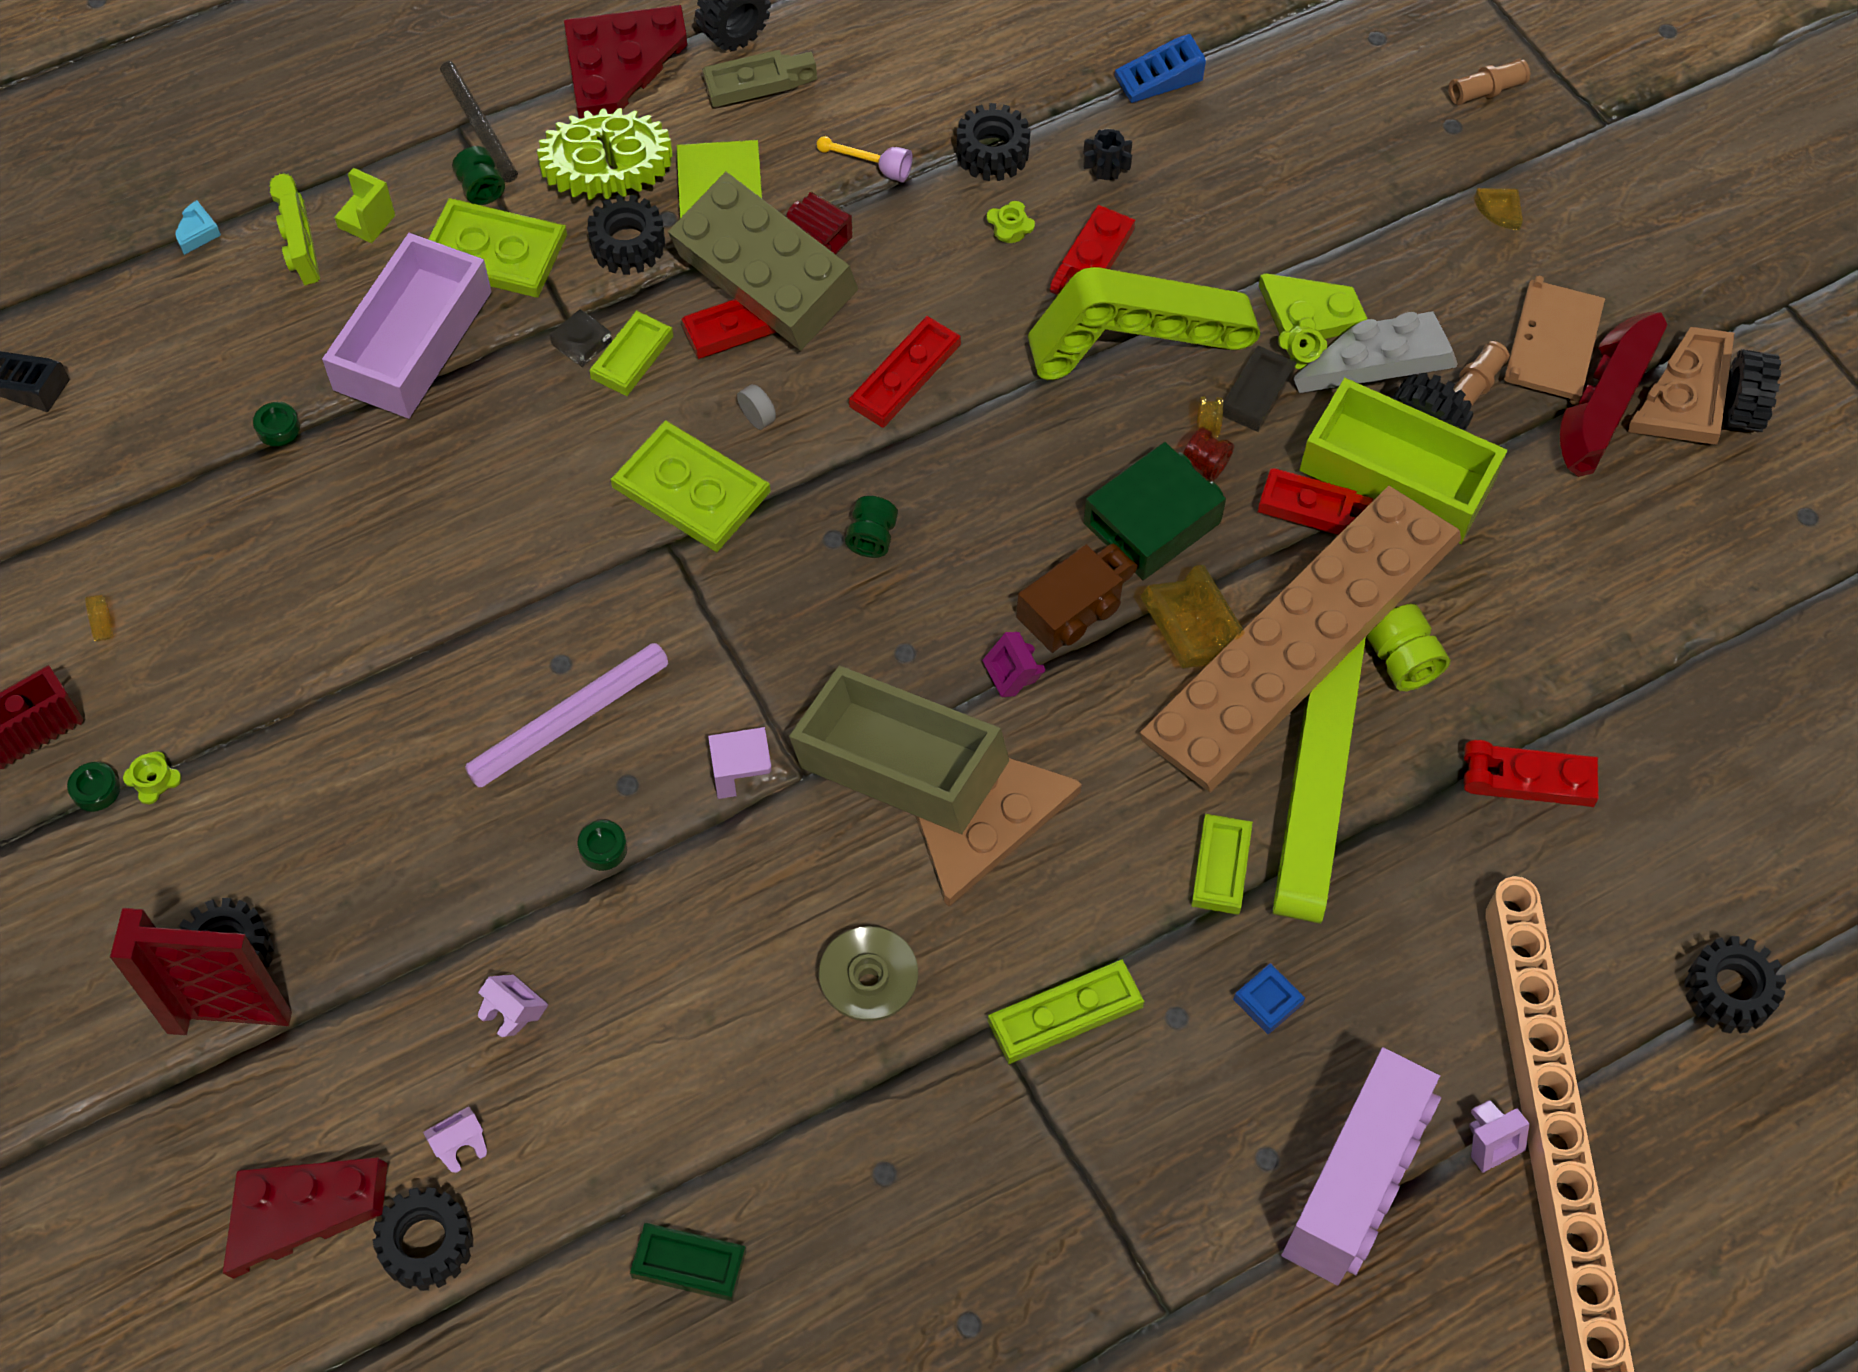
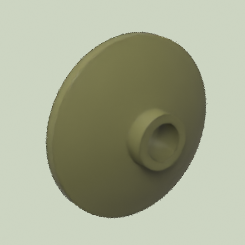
[819,926,918,1021]

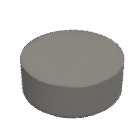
[737,384,776,430]

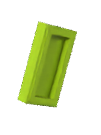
[589,310,673,396]
[1191,814,1253,915]

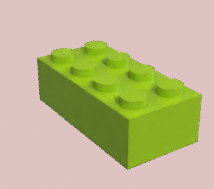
[1299,377,1508,544]

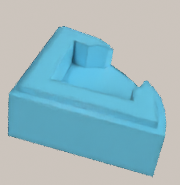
[176,200,221,255]

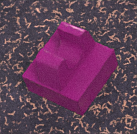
[982,632,1045,697]

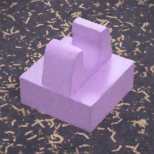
[478,975,548,1037]
[1470,1101,1530,1172]
[423,1106,487,1173]

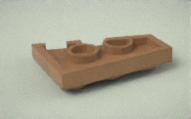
[1628,327,1735,445]

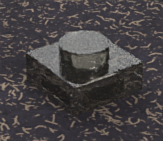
[550,309,612,367]

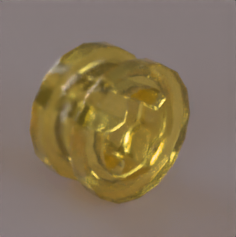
[1197,396,1223,436]

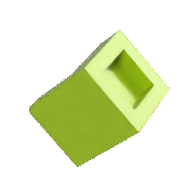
[334,168,396,244]

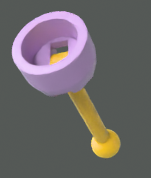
[816,136,912,182]

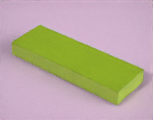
[988,959,1144,1065]

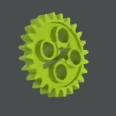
[537,108,673,199]

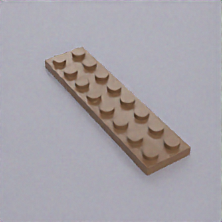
[1140,486,1461,793]

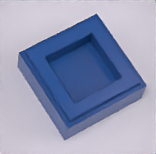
[1233,963,1305,1035]

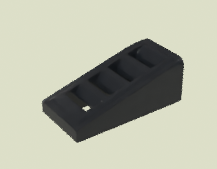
[0,351,70,412]

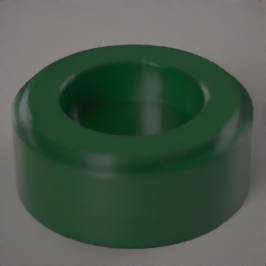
[253,402,300,446]
[67,762,120,812]
[578,820,627,871]

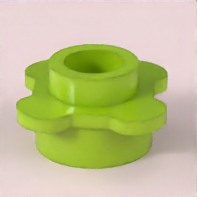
[987,201,1035,243]
[1278,318,1327,369]
[123,752,181,804]

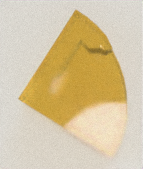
[1474,188,1523,230]

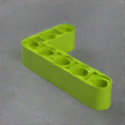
[1028,267,1260,380]

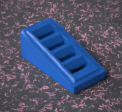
[1114,34,1206,103]

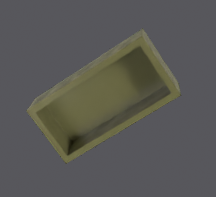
[668,171,858,351]
[789,665,1009,835]

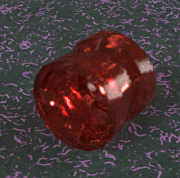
[1183,426,1234,481]

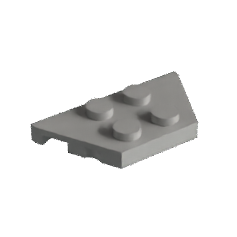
[1294,311,1458,393]

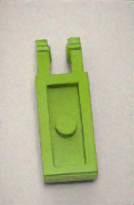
[269,173,320,286]

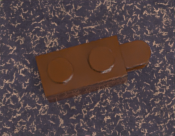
[1016,543,1138,653]

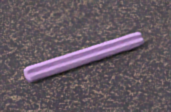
[465,643,668,787]

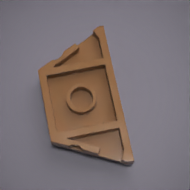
[916,758,1082,907]

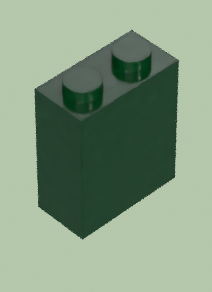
[1083,442,1226,581]

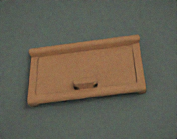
[1504,276,1605,405]

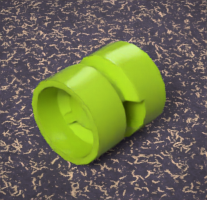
[1366,604,1451,691]

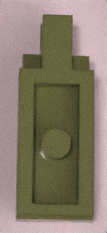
[702,50,817,107]

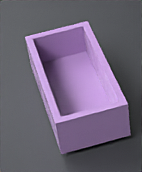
[322,233,492,419]
[1281,1047,1441,1286]

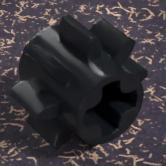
[1083,129,1133,180]

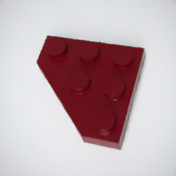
[564,5,688,119]

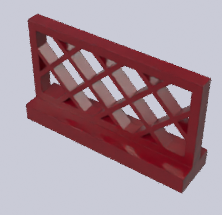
[110,908,292,1036]

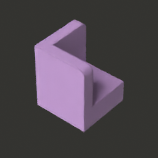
[708,727,772,799]

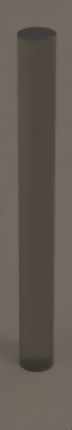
[440,61,518,182]

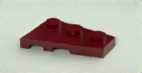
[223,1157,388,1279]

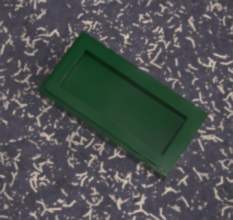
[630,1223,746,1302]

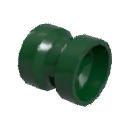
[452,146,505,205]
[845,496,898,558]

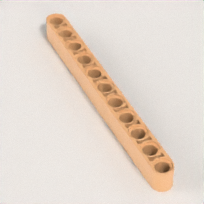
[1486,876,1634,1372]

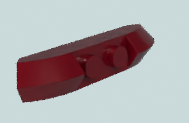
[1560,312,1668,477]

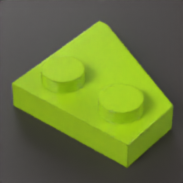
[1259,273,1368,345]

